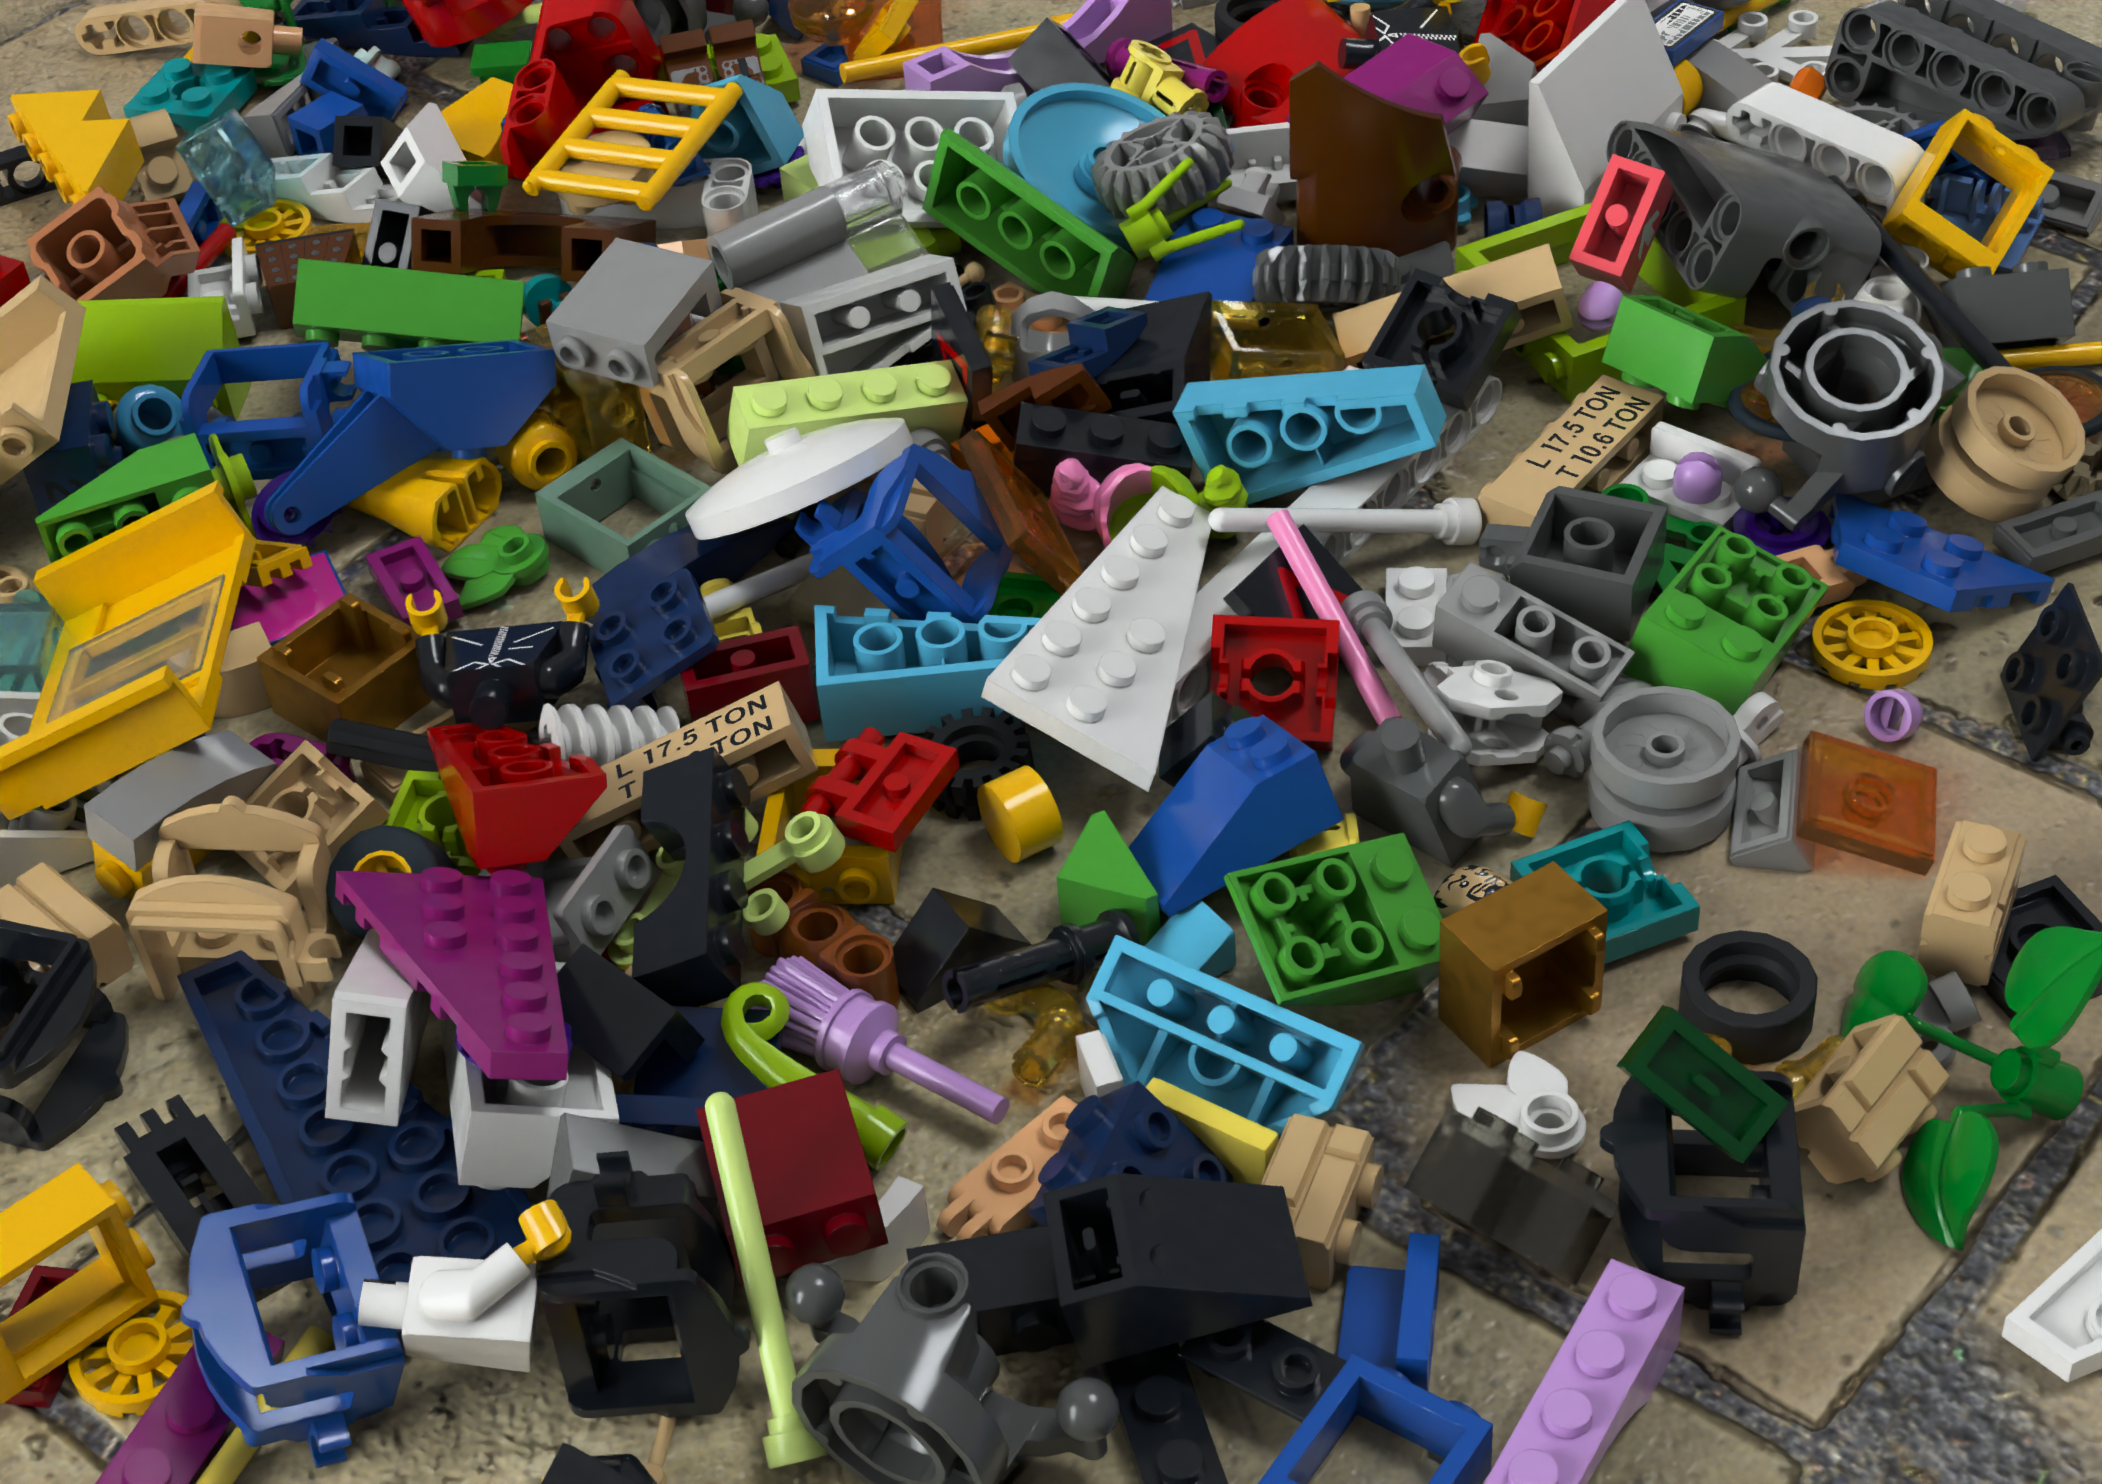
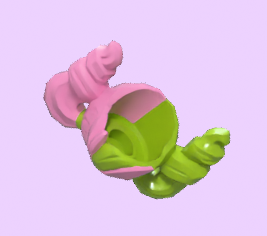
[1048,458,1248,549]

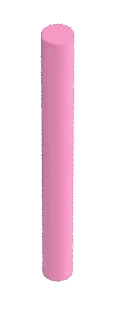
[1266,509,1402,727]

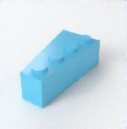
[1173,364,1447,505]
[814,605,1041,742]

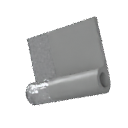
[706,160,929,357]

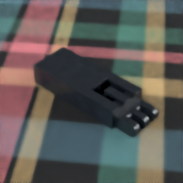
[114,1094,295,1303]

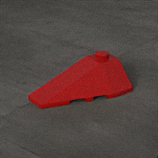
[427,722,607,874]

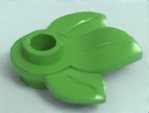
[441,525,550,610]

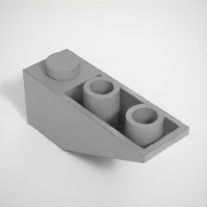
[1432,561,1635,702]

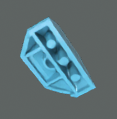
[1086,935,1365,1140]

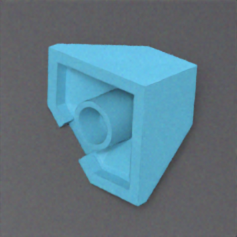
[690,74,804,175]

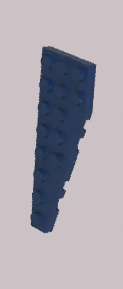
[177,950,533,1351]

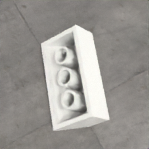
[441,962,620,1190]

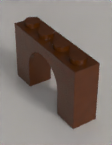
[411,208,656,282]

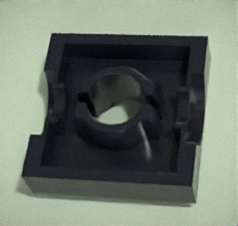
[1361,268,1521,412]

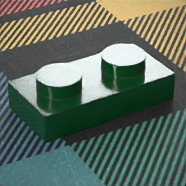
[1616,1005,1789,1164]

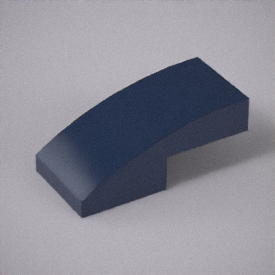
[1028,306,1148,378]

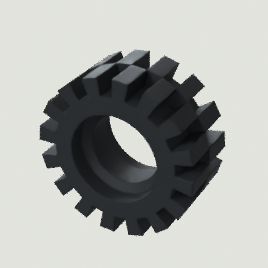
[925,707,1035,821]

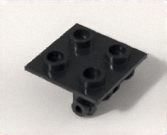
[2000,582,2102,763]

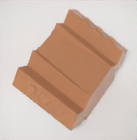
[26,185,200,301]

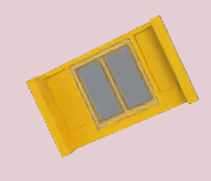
[0,480,257,821]

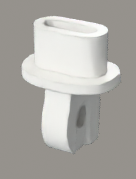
[1733,692,1785,769]

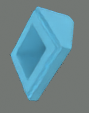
[1144,900,1236,977]

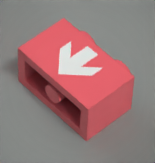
[1568,154,1674,293]

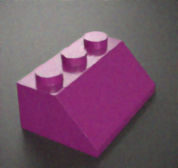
[1286,33,1489,135]

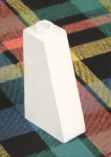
[1448,119,1528,197]
[325,929,431,1126]

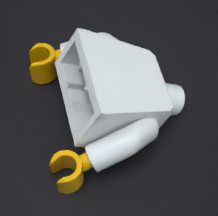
[358,1199,572,1372]

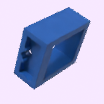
[1258,1354,1493,1484]

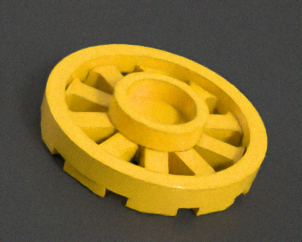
[219,198,314,259]
[1811,599,1933,690]
[68,1289,194,1418]

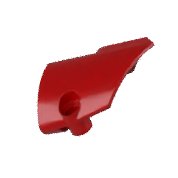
[500,0,670,182]
[1201,0,1363,129]

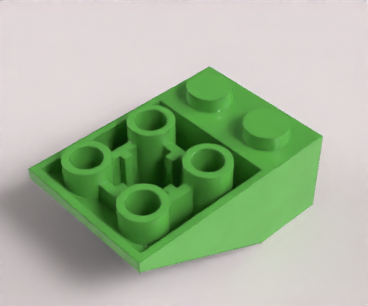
[1601,295,1768,410]
[35,433,214,563]
[1622,525,1829,716]
[1223,832,1443,1006]

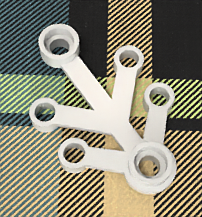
[1714,10,1832,83]

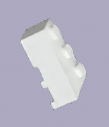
[780,254,967,376]

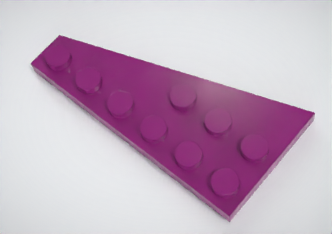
[335,867,569,1080]

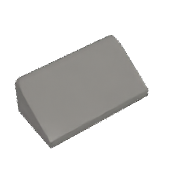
[1987,171,2102,236]
[1729,749,1819,872]

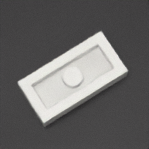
[1385,566,1447,666]

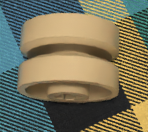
[1923,366,2085,522]

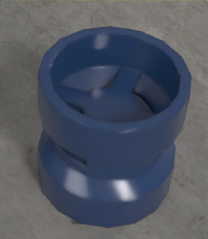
[1484,198,1542,238]

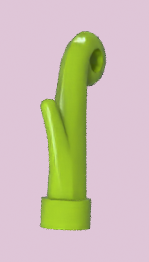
[721,982,910,1171]

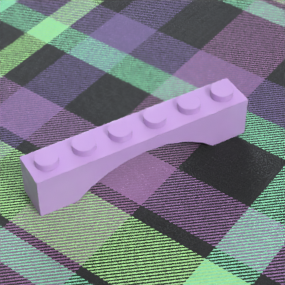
[903,0,1173,97]
[1484,1258,1685,1484]

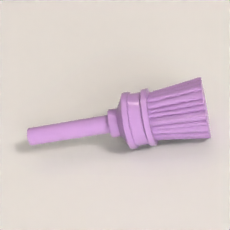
[751,955,1009,1124]

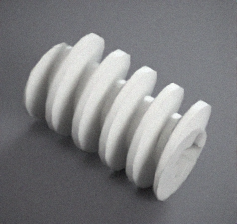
[539,703,680,767]

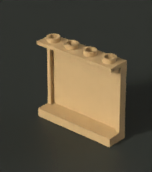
[0,275,86,486]

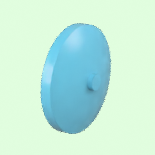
[1003,83,1174,251]

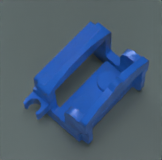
[179,342,357,480]
[795,444,1015,624]
[181,1192,406,1469]

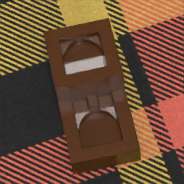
[977,363,1113,452]

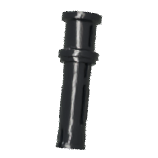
[942,908,1140,1014]

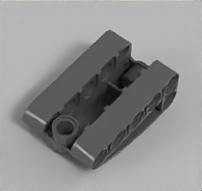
[1824,0,2102,140]
[1606,120,1882,310]

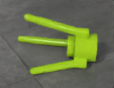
[1118,157,1245,262]

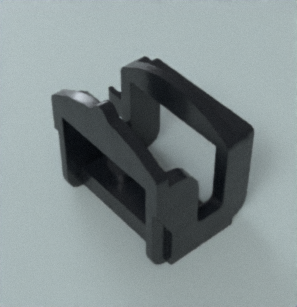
[0,919,129,1151]
[1599,1071,1806,1336]
[535,1151,751,1418]

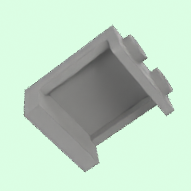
[546,237,723,389]
[478,825,659,962]

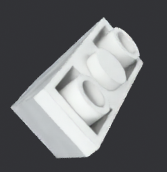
[381,102,482,213]

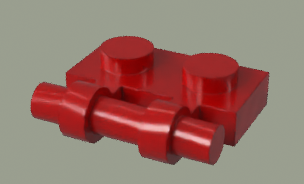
[797,727,960,853]

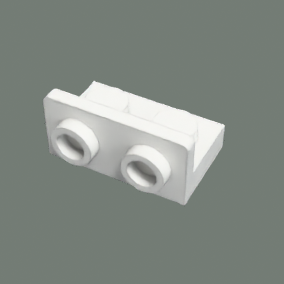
[1619,421,1762,532]

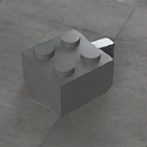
[1479,486,1668,642]

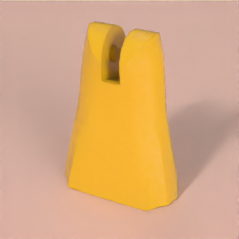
[345,457,502,553]

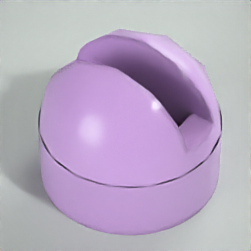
[1577,281,1624,332]
[1672,452,1722,504]
[1864,689,1923,742]

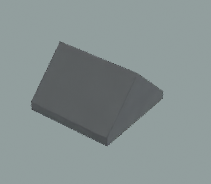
[536,1113,718,1269]

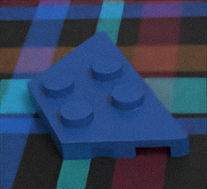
[1828,493,2055,612]

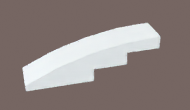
[234,153,405,225]

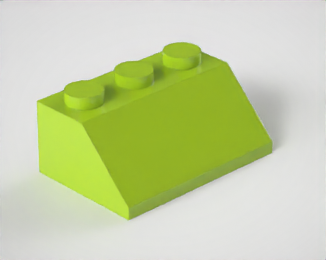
[71,296,251,421]

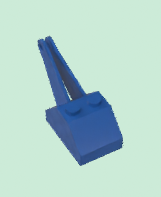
[264,339,557,535]

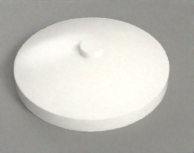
[685,418,914,540]

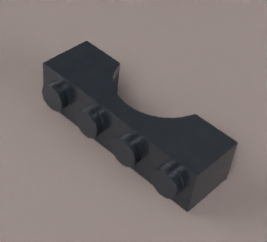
[632,746,751,1007]

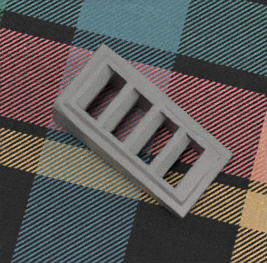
[241,73,323,160]

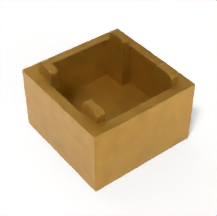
[256,593,432,743]
[1438,861,1608,1069]

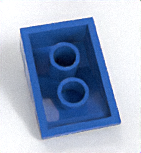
[1144,207,1294,369]
[1128,714,1344,917]

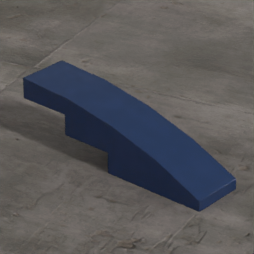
[282,0,474,57]
[586,516,795,625]

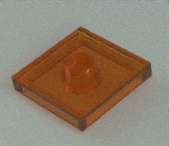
[1796,730,1937,876]

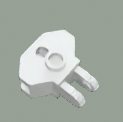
[1424,660,1563,766]

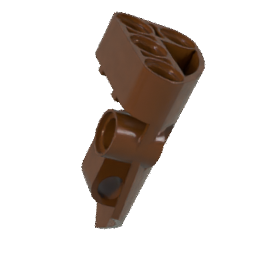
[1289,60,1463,257]

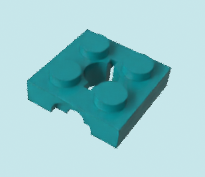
[123,58,258,138]
[1510,820,1700,964]

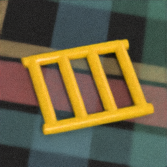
[522,69,743,211]

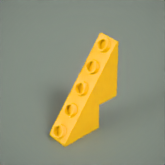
[7,89,145,206]

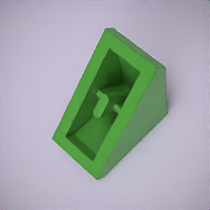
[1056,810,1160,945]

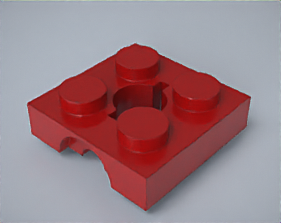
[1209,614,1340,751]

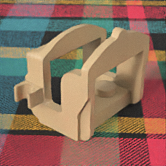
[635,287,816,474]
[126,796,345,1006]

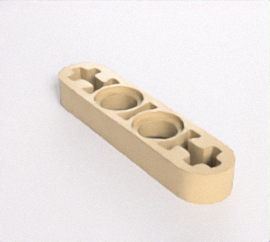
[75,0,243,55]

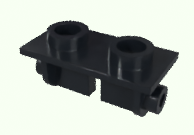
[1176,1319,1347,1424]

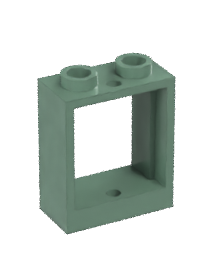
[535,437,711,574]

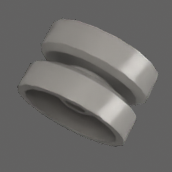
[1587,686,1741,853]

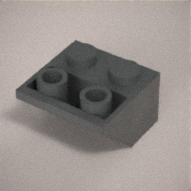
[1924,261,2076,350]

